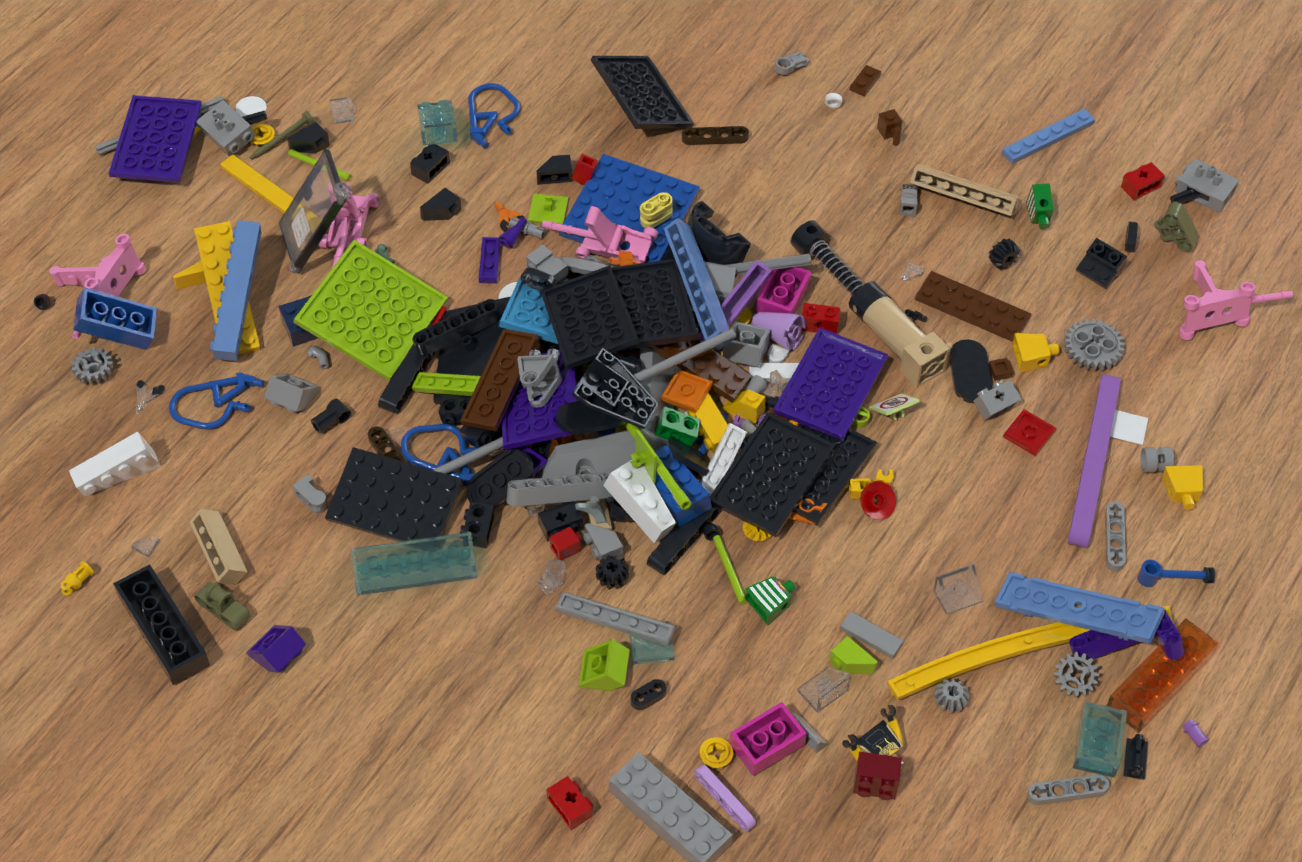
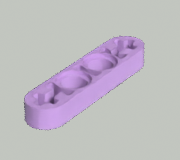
[694,764,756,832]

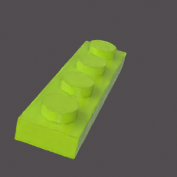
[412,372,481,396]

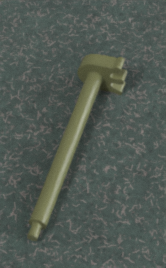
[249,111,315,160]

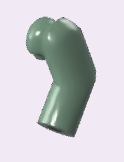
[375,244,395,264]

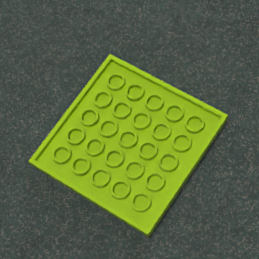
[293,240,448,381]

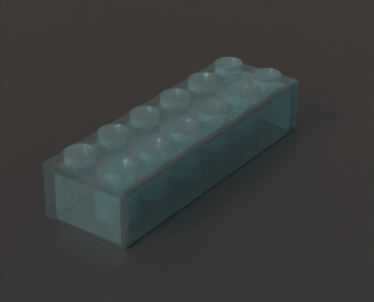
[351,532,477,595]

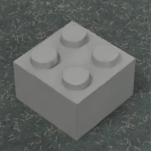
[723,321,771,367]

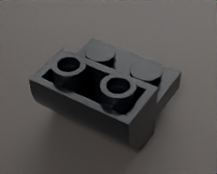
[1076,238,1127,289]

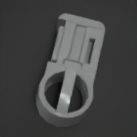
[774,52,809,75]

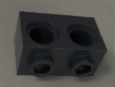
[438,395,472,425]
[460,502,495,548]

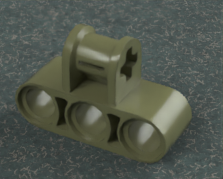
[1154,202,1199,252]
[194,582,251,631]

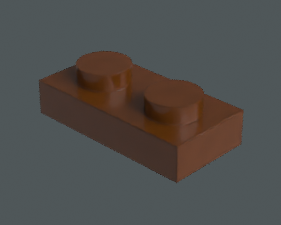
[850,65,881,97]

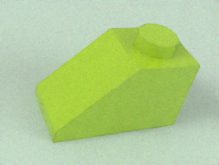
[829,636,878,674]

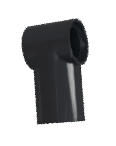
[311,399,351,433]

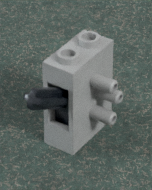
[196,100,268,157]
[1170,158,1239,213]

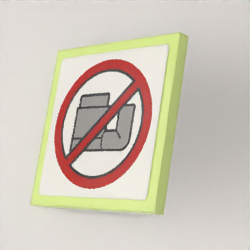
[869,393,920,420]

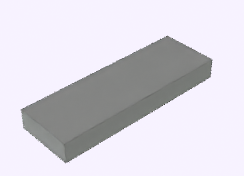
[840,611,903,659]

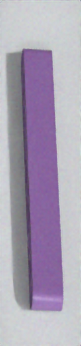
[1067,374,1121,548]

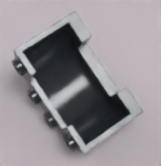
[687,201,751,278]

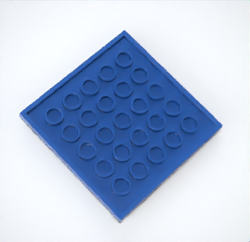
[558,154,700,263]

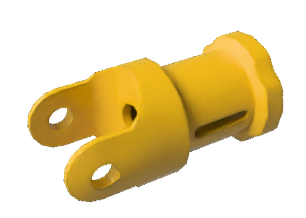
[60,561,94,596]

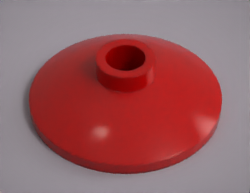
[860,481,896,520]

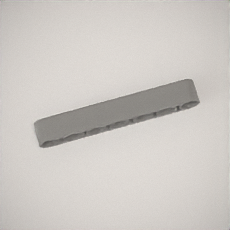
[507,472,613,506]

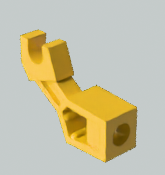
[849,469,894,499]

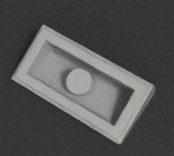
[792,713,828,753]

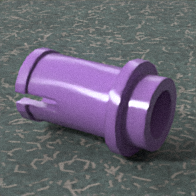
[1183,719,1209,747]

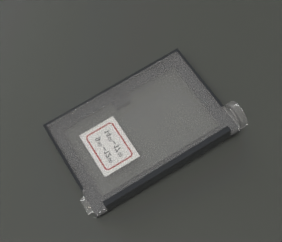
[279,149,352,274]

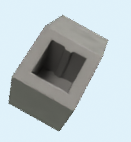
[583,523,623,562]

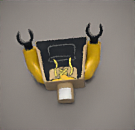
[842,705,905,769]

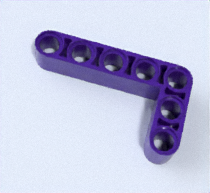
[1069,610,1184,661]

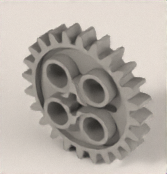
[1063,318,1125,371]

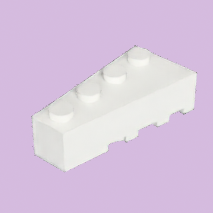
[69,432,161,496]
[603,460,676,544]

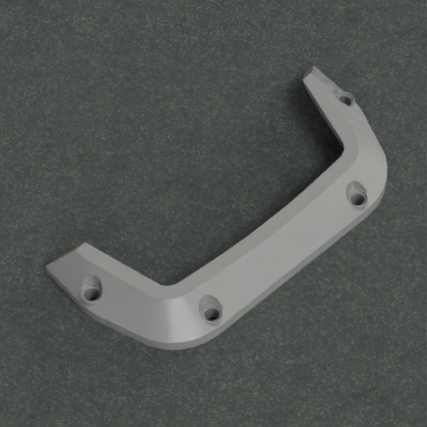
[537,255,673,478]

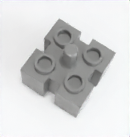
[526,244,569,285]

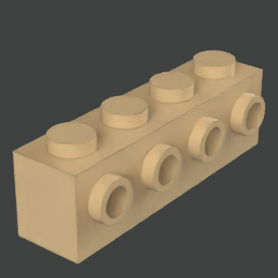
[189,509,247,585]

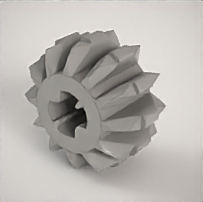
[934,678,970,714]

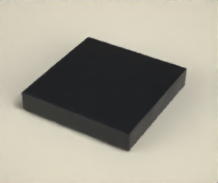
[668,436,709,476]

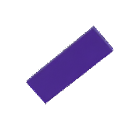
[479,237,500,284]

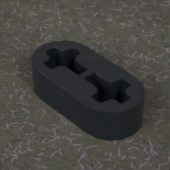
[1124,221,1138,252]
[520,267,556,291]
[631,679,666,710]

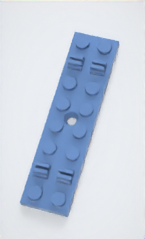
[995,572,1165,644]

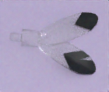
[136,380,165,413]

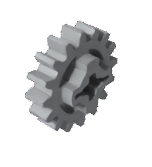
[71,347,114,385]
[1053,652,1099,698]

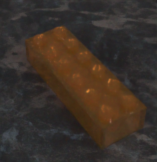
[1106,618,1219,733]

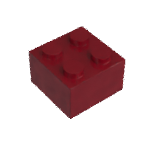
[853,751,902,800]

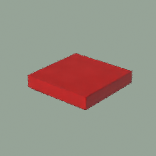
[1003,409,1056,457]

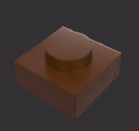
[989,358,1013,380]

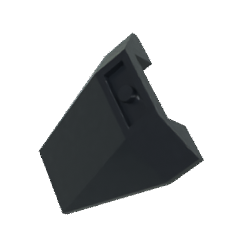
[571,348,658,429]

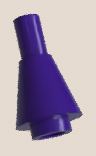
[499,218,527,248]

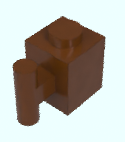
[877,109,902,146]

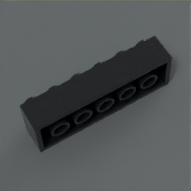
[113,564,210,685]

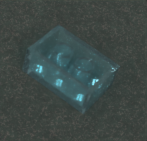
[417,100,458,145]
[1073,702,1127,778]

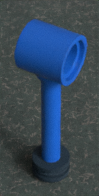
[1137,560,1215,587]

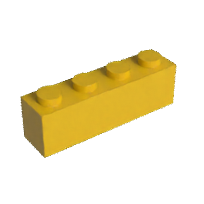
[687,393,728,454]

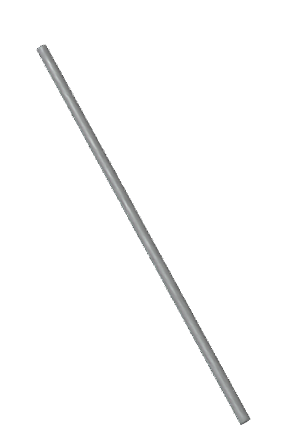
[433,328,736,474]

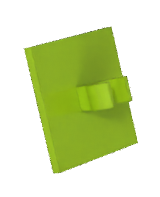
[528,193,568,224]
[630,430,657,483]

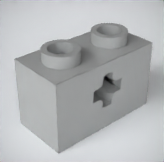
[973,380,1021,421]

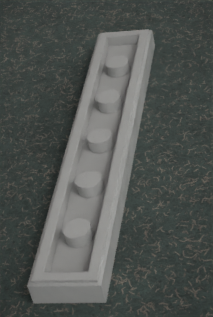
[555,592,675,646]

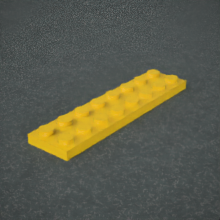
[194,221,260,355]

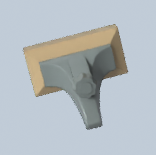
[575,496,612,530]

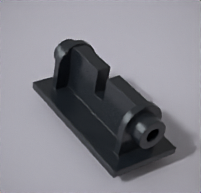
[1123,734,1148,780]

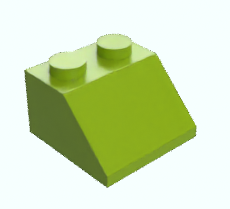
[578,639,630,691]

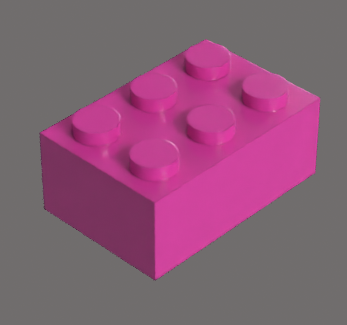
[755,266,812,314]
[729,702,807,776]

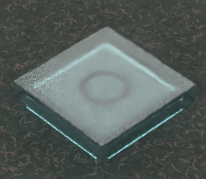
[629,621,674,664]

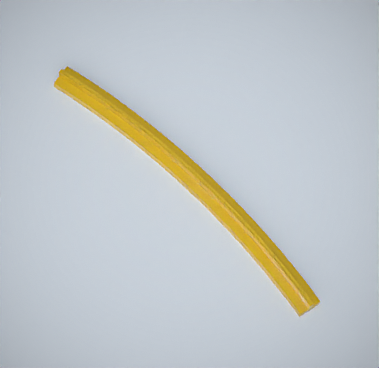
[887,606,1174,700]

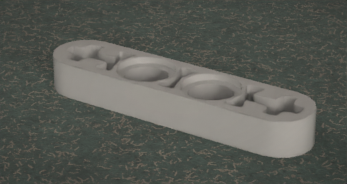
[1105,502,1126,572]
[1027,775,1109,805]

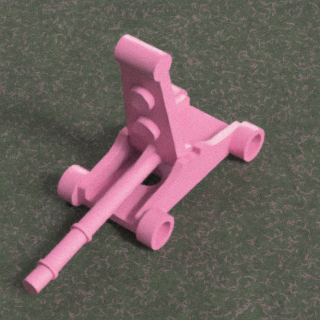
[319,182,379,268]
[542,206,658,263]
[49,234,146,339]
[1179,260,1293,340]

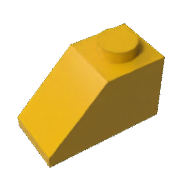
[722,389,765,424]

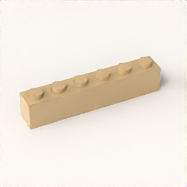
[910,164,1019,216]

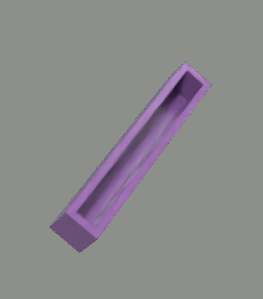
[698,260,772,349]

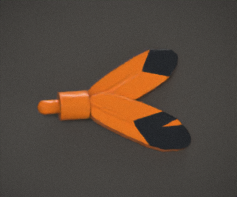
[494,201,526,232]

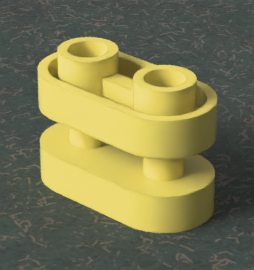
[640,193,673,228]

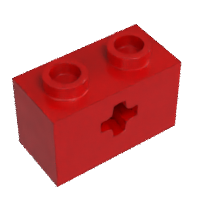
[1121,162,1165,201]
[802,303,840,334]
[546,776,593,830]

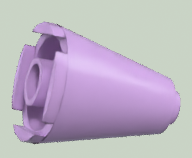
[752,312,806,350]

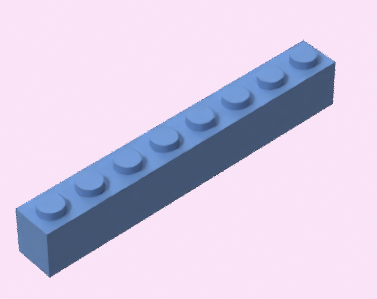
[664,218,734,350]
[210,220,262,361]

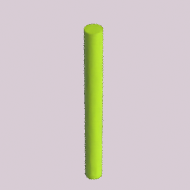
[288,149,351,181]
[713,535,747,605]

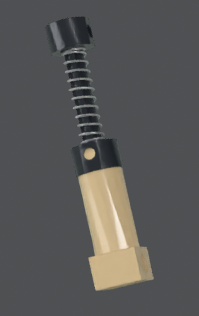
[790,220,953,388]

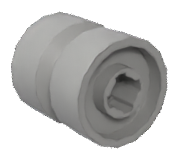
[1140,447,1174,473]

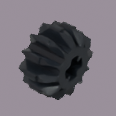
[988,238,1020,269]
[596,555,629,590]

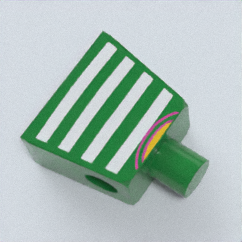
[1026,183,1054,229]
[745,577,796,625]

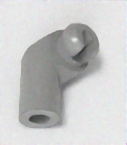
[307,346,329,369]

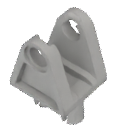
[518,349,563,408]

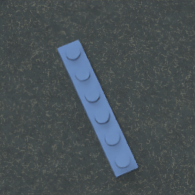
[1002,109,1095,164]

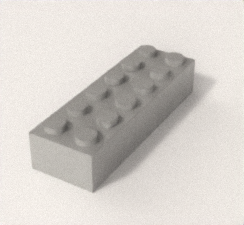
[609,752,732,862]

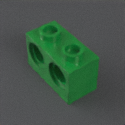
[654,407,700,446]

